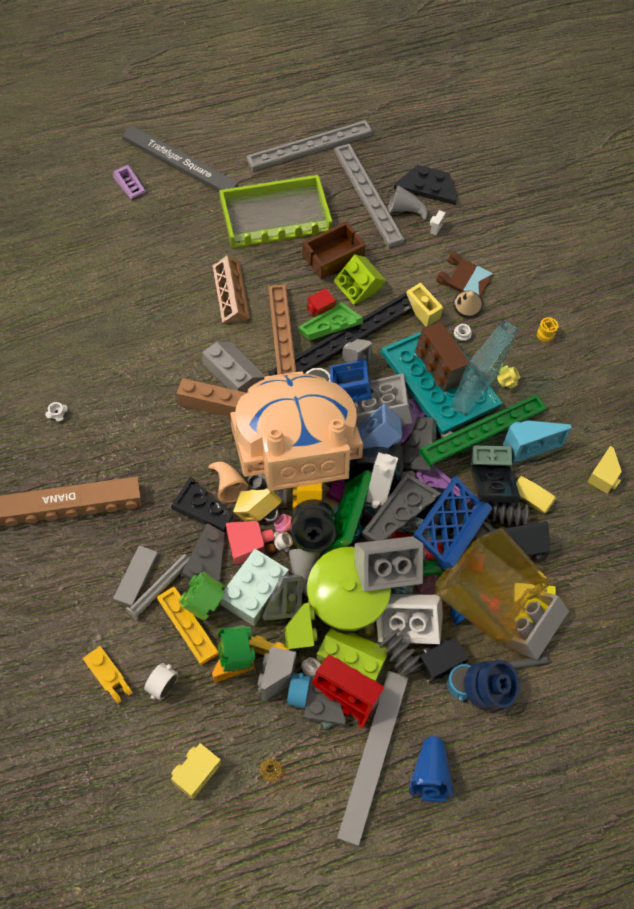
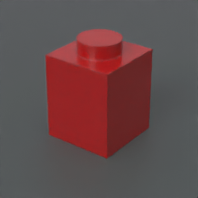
[307,288,336,317]

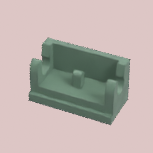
[470,445,512,466]

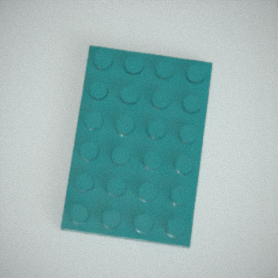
[380,331,503,435]

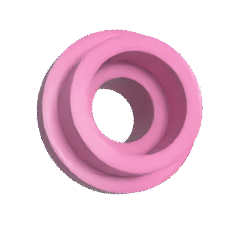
[274,514,291,533]

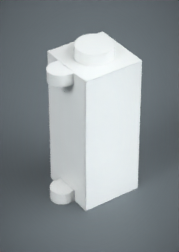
[366,453,398,508]

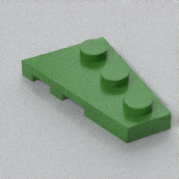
[298,302,363,340]

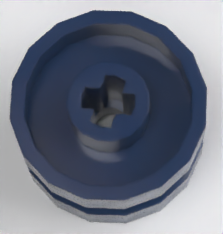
[464,660,520,709]

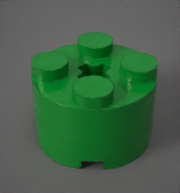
[217,626,255,672]

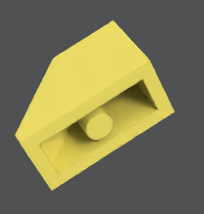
[406,282,443,327]
[588,446,622,494]

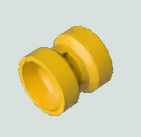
[537,317,558,342]

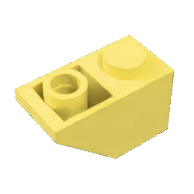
[233,488,282,522]

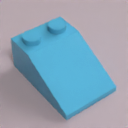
[503,421,572,463]

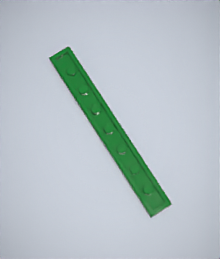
[419,394,547,467]

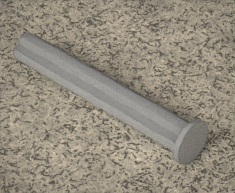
[126,554,189,620]

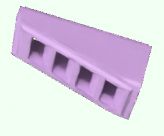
[113,165,146,200]

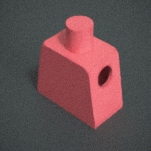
[226,521,274,565]

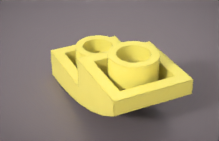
[516,476,556,514]

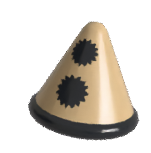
[453,290,483,318]

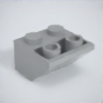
[258,647,296,701]

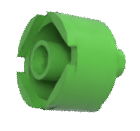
[178,572,226,621]

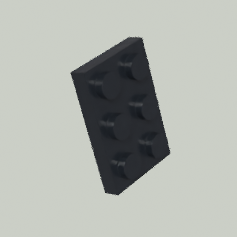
[471,465,520,504]

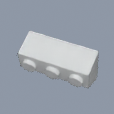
[376,594,443,644]

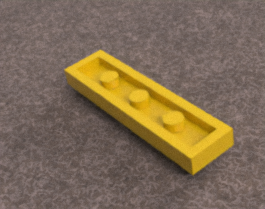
[157,586,218,665]

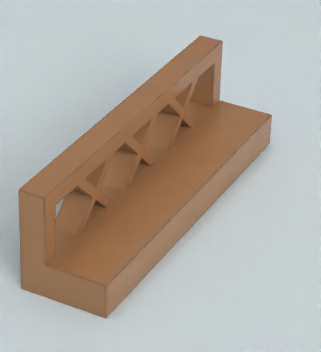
[213,255,250,324]

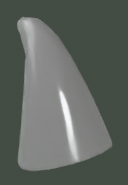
[388,185,428,220]
[289,549,322,597]

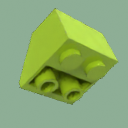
[333,255,386,305]
[284,603,317,649]

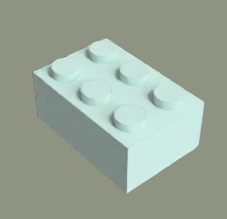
[220,549,289,626]

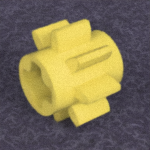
[497,365,520,389]

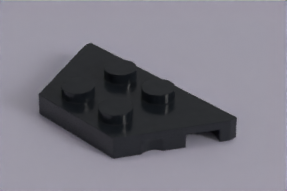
[394,165,457,205]

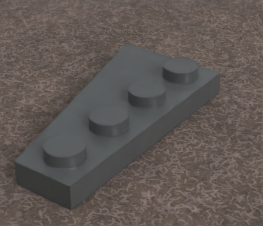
[362,473,441,541]

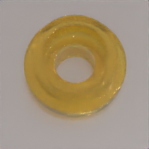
[259,758,281,781]

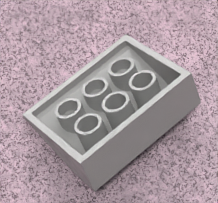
[354,374,413,426]

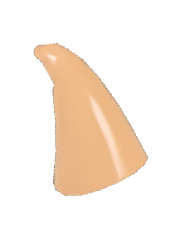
[208,462,249,503]

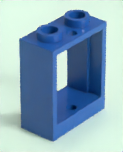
[330,359,372,402]

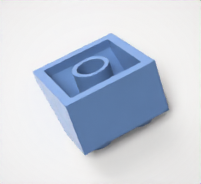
[357,403,402,449]

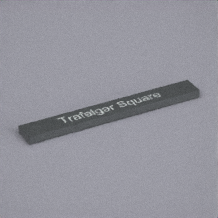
[122,126,238,191]

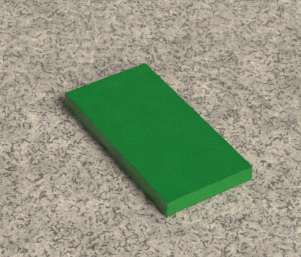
[325,470,372,552]

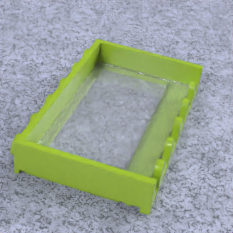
[219,175,332,249]

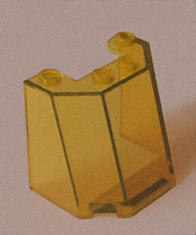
[435,528,551,643]

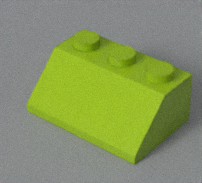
[316,628,388,681]

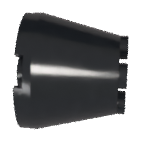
[344,441,404,497]

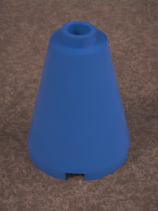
[409,736,454,802]

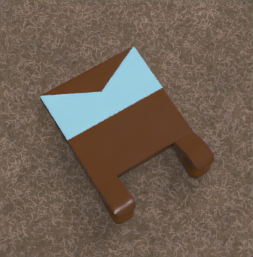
[436,251,493,296]

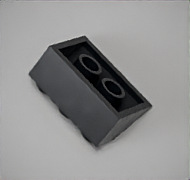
[483,521,550,570]

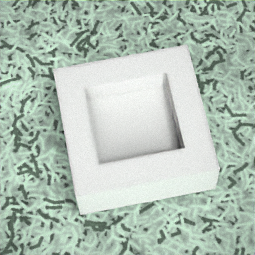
[429,210,445,235]

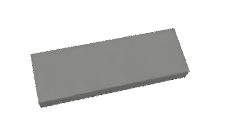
[113,546,158,607]

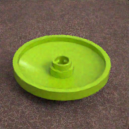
[307,547,391,631]

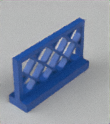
[413,477,492,570]

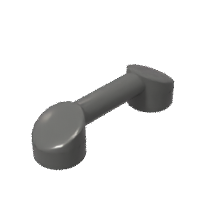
[247,474,281,523]

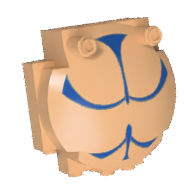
[231,371,363,491]

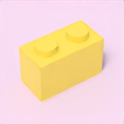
[171,743,221,800]

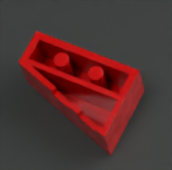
[312,654,385,729]

